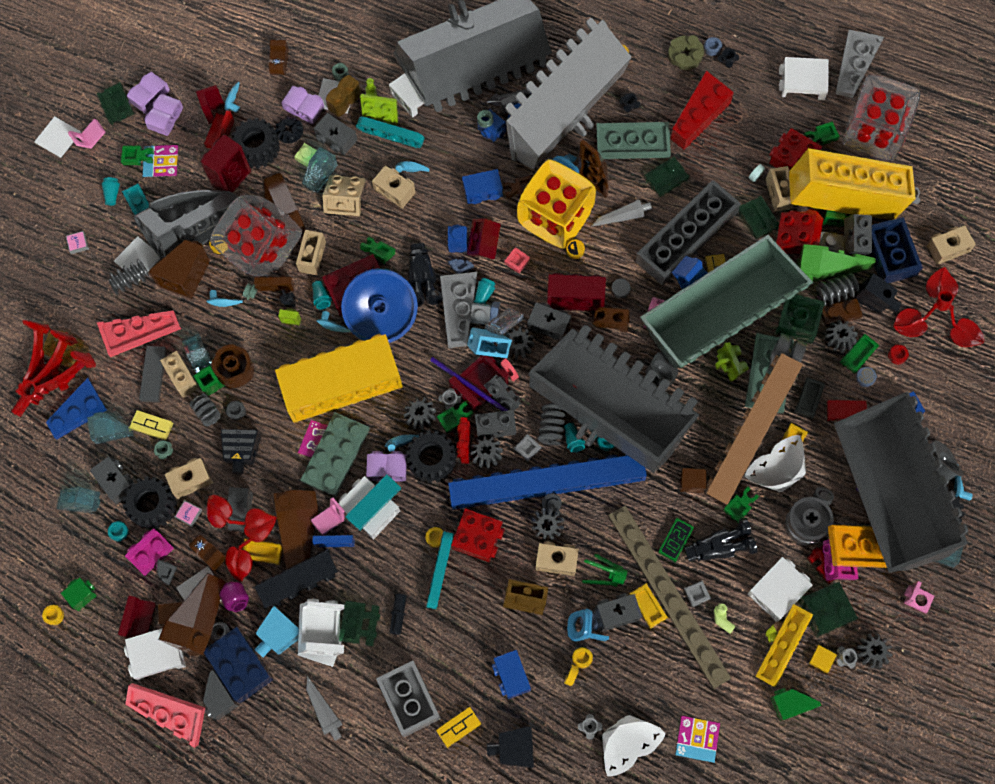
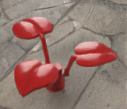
[893,267,985,347]
[207,495,277,581]

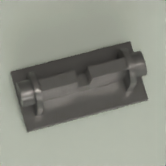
[483,374,521,410]

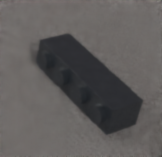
[254,549,338,609]

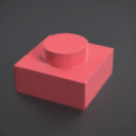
[504,247,530,274]

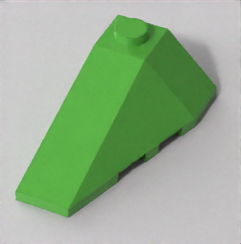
[797,244,876,282]

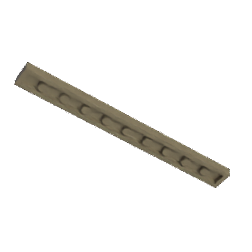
[608,505,731,689]

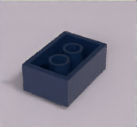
[870,217,923,283]
[204,627,274,703]

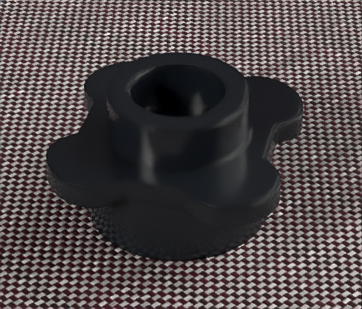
[718,48,739,68]
[619,93,640,112]
[279,288,296,308]

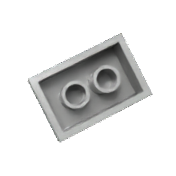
[376,661,441,737]

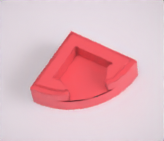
[501,358,519,381]

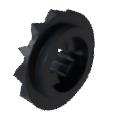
[275,116,304,144]

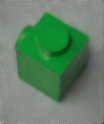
[194,366,224,396]
[61,577,97,611]

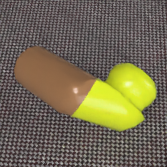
[766,620,785,643]

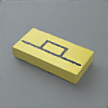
[129,410,173,441]

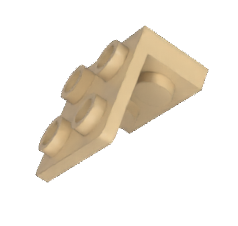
[323,175,365,216]

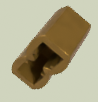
[326,75,361,117]

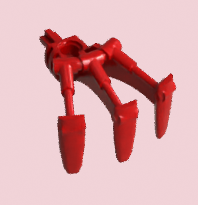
[11,320,96,417]

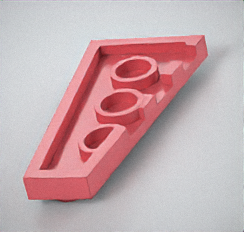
[97,310,181,357]
[125,683,205,748]

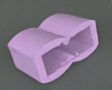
[127,72,170,114]
[281,86,324,124]
[145,94,183,136]
[366,451,407,482]

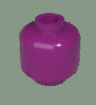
[219,582,249,612]

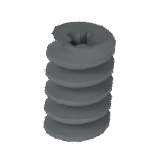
[108,259,151,295]
[816,273,859,306]
[538,403,565,446]

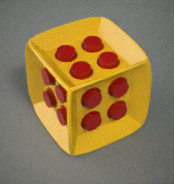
[517,159,596,249]

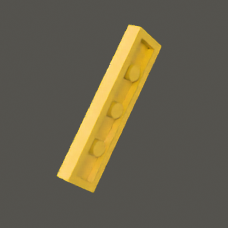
[756,604,813,687]

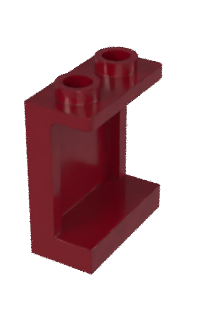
[449,355,509,413]

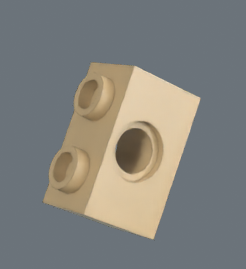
[372,165,415,209]
[765,166,794,212]
[927,226,976,265]
[296,230,326,275]
[160,351,200,398]
[165,458,213,499]
[536,541,579,576]

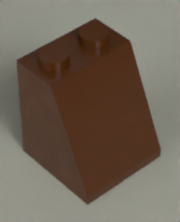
[149,240,210,299]

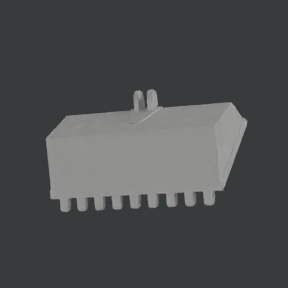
[505,18,632,170]

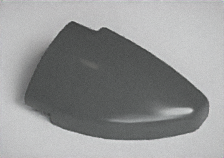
[134,190,241,259]

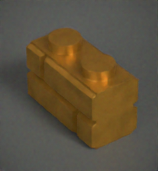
[503,579,548,615]

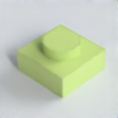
[294,143,320,168]

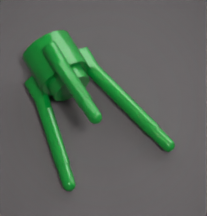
[582,554,628,587]

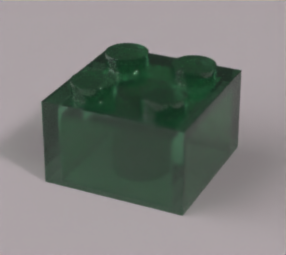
[775,294,825,344]
[798,582,858,638]

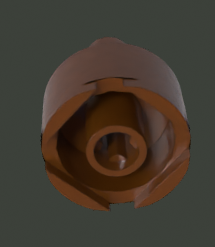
[212,344,254,388]

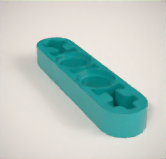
[356,117,425,148]
[426,531,453,610]

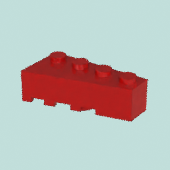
[670,71,734,150]

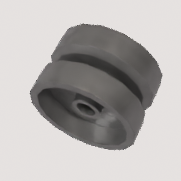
[767,333,808,374]
[785,497,834,546]

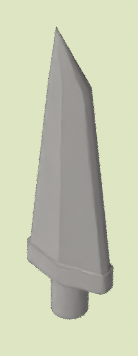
[591,199,652,227]
[306,676,343,741]

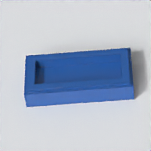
[313,535,355,548]

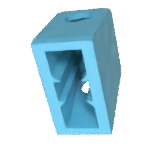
[467,328,512,358]
[254,606,299,658]

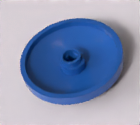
[341,268,418,343]

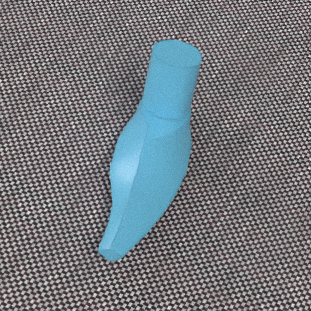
[224,82,240,113]
[395,161,429,173]
[206,290,243,307]
[317,311,351,332]
[384,435,419,452]
[954,475,973,501]

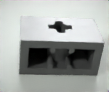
[314,113,357,156]
[844,214,872,256]
[527,303,571,341]
[475,410,516,439]
[90,456,134,504]
[593,593,643,632]

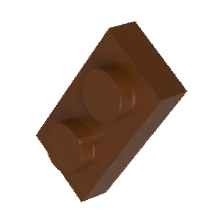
[254,275,295,291]
[820,299,863,327]

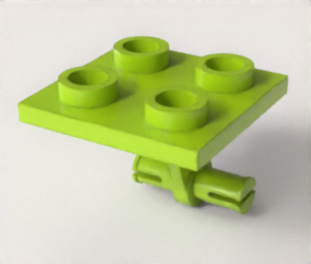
[360,78,399,126]

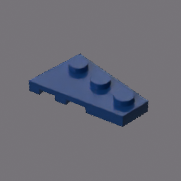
[46,378,107,440]

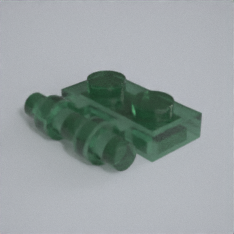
[339,601,380,647]

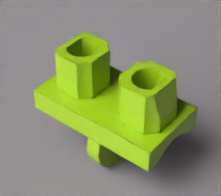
[715,342,749,381]

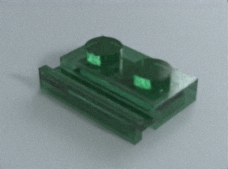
[97,82,134,125]
[644,157,690,198]
[738,196,779,239]

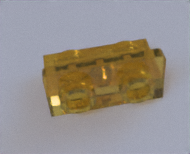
[43,330,89,368]

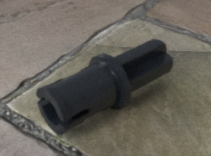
[389,594,407,635]

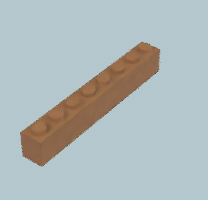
[706,353,803,505]

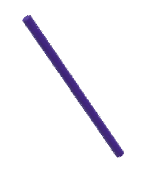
[430,357,508,411]

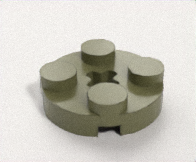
[668,35,704,70]

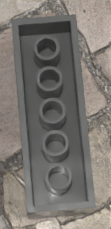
[635,180,741,286]

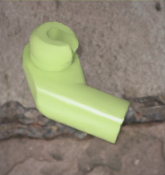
[714,603,735,634]

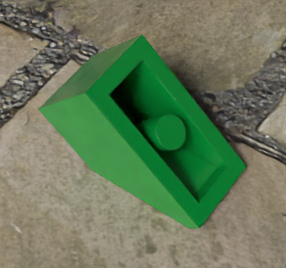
[770,688,822,722]

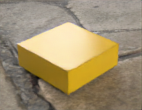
[809,645,837,673]

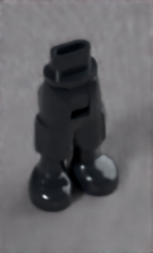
[408,243,443,307]
[684,517,758,562]

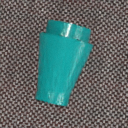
[101,177,120,206]
[474,278,496,304]
[312,281,332,310]
[564,423,585,453]

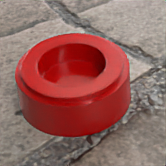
[888,344,909,365]

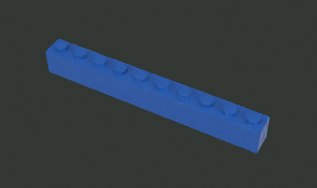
[448,454,647,510]

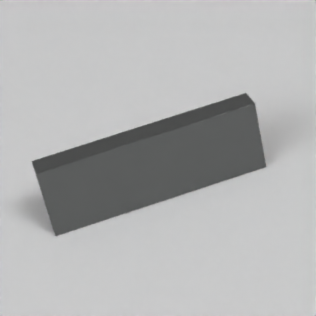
[139,346,167,403]

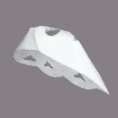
[745,435,806,492]
[602,715,666,776]

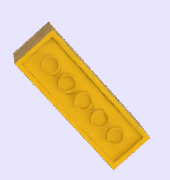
[789,148,916,220]
[275,334,403,423]

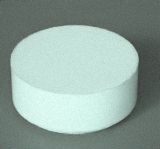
[748,164,765,182]

